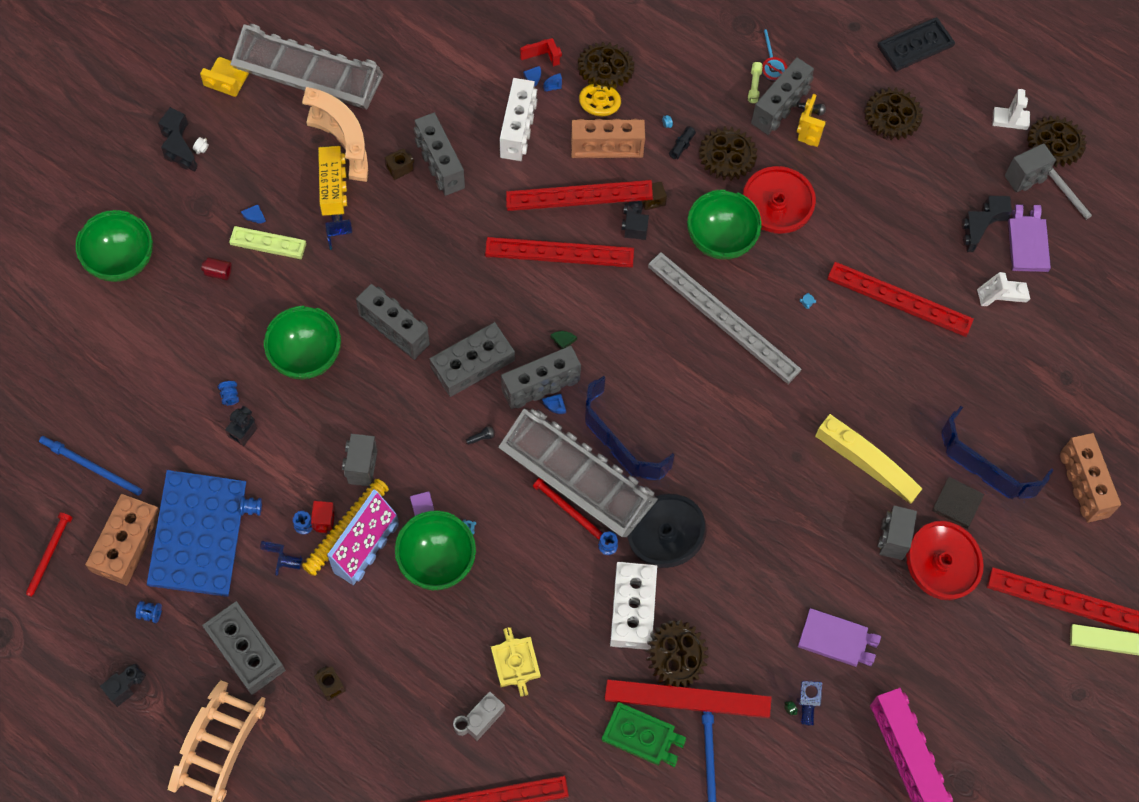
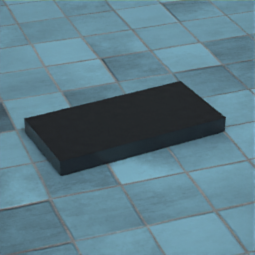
[877,17,955,72]

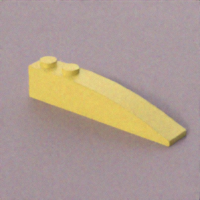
[815,414,922,504]

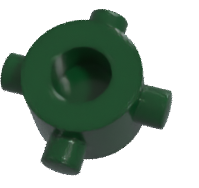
[784,701,798,716]

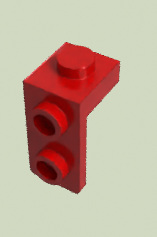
[520,38,562,67]

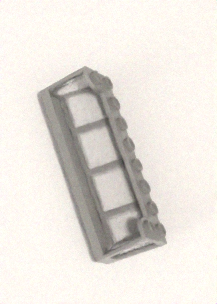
[230,24,384,110]
[498,408,658,537]

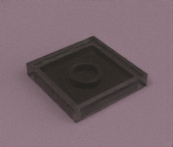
[932,477,984,529]

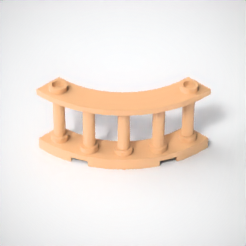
[302,87,368,182]
[167,680,266,802]

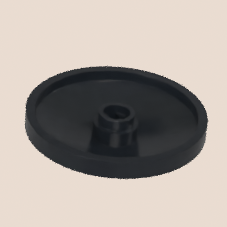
[628,494,707,568]

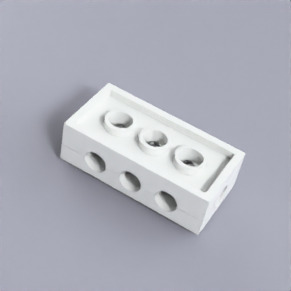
[500,78,537,161]
[610,562,657,649]

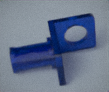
[325,214,352,250]
[260,541,302,576]
[797,680,822,725]

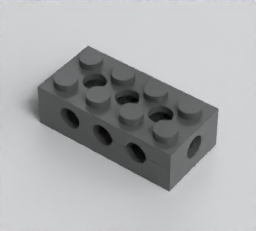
[751,57,814,135]
[413,112,465,196]
[356,284,430,360]
[429,322,515,397]
[501,346,581,409]
[202,601,286,695]

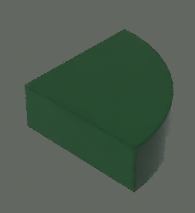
[550,331,577,350]

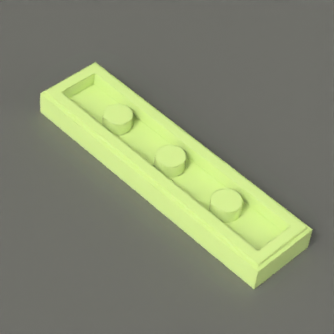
[229,226,306,259]
[1070,624,1139,655]

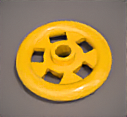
[579,84,621,116]

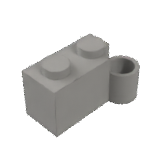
[453,691,505,741]

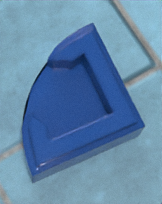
[524,66,541,87]
[543,73,562,91]
[241,204,266,223]
[543,394,566,414]

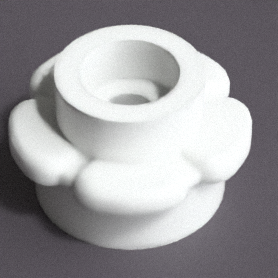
[193,137,209,154]

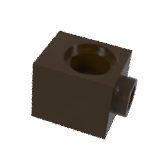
[384,148,414,180]
[641,181,667,210]
[314,666,346,701]

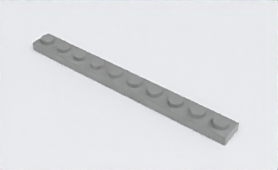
[648,253,801,384]

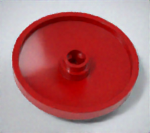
[743,166,816,234]
[906,521,984,600]

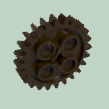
[577,42,635,90]
[864,87,923,140]
[1027,116,1087,167]
[699,126,757,181]
[645,620,709,687]

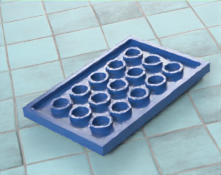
[147,470,246,597]

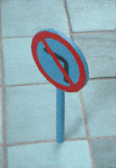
[762,29,787,81]

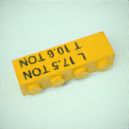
[318,146,347,216]

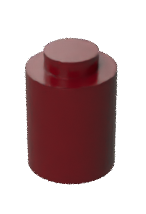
[201,257,232,280]

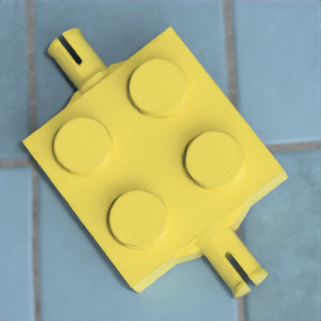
[491,628,541,696]

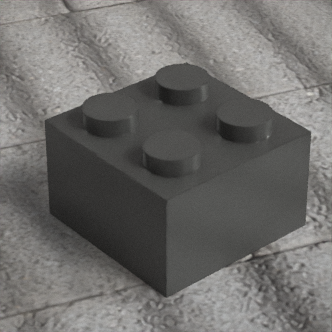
[1005,143,1056,193]
[342,434,378,487]
[877,505,917,560]

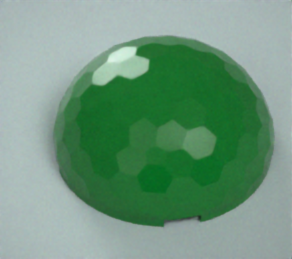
[687,190,761,260]
[75,210,153,282]
[264,306,341,379]
[395,511,476,591]

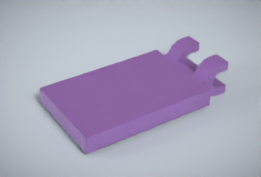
[1008,205,1051,272]
[798,608,881,667]

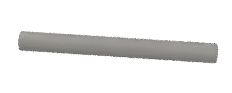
[1049,169,1092,220]

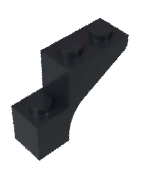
[158,107,198,172]
[962,196,1012,252]

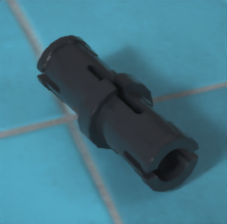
[669,126,696,160]

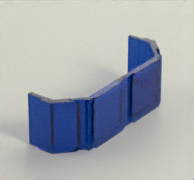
[585,376,675,480]
[941,406,1053,499]

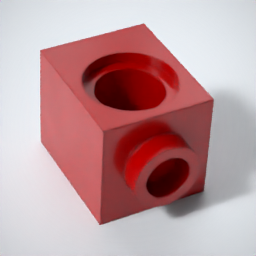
[311,501,335,533]

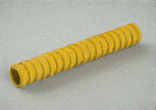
[302,479,389,576]

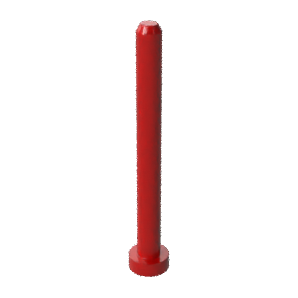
[533,478,603,539]
[26,512,73,597]

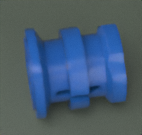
[218,381,239,406]
[240,496,262,516]
[293,511,313,535]
[598,531,618,555]
[136,601,162,623]

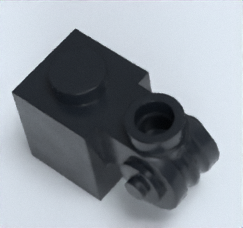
[621,201,649,240]
[225,406,257,447]
[100,663,146,707]

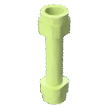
[748,62,763,103]

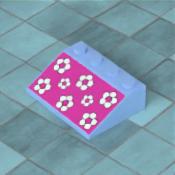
[328,490,399,585]

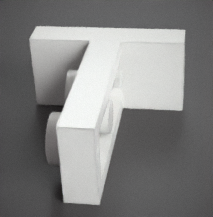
[992,89,1030,130]
[977,272,1030,306]

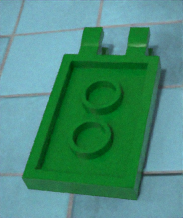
[601,702,686,768]

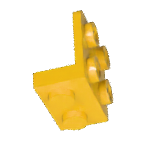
[200,57,249,97]
[797,94,826,147]

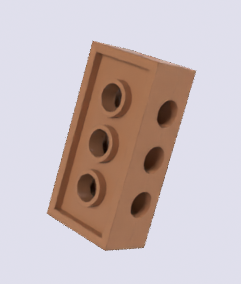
[571,119,645,158]
[1060,433,1121,523]
[85,494,160,586]

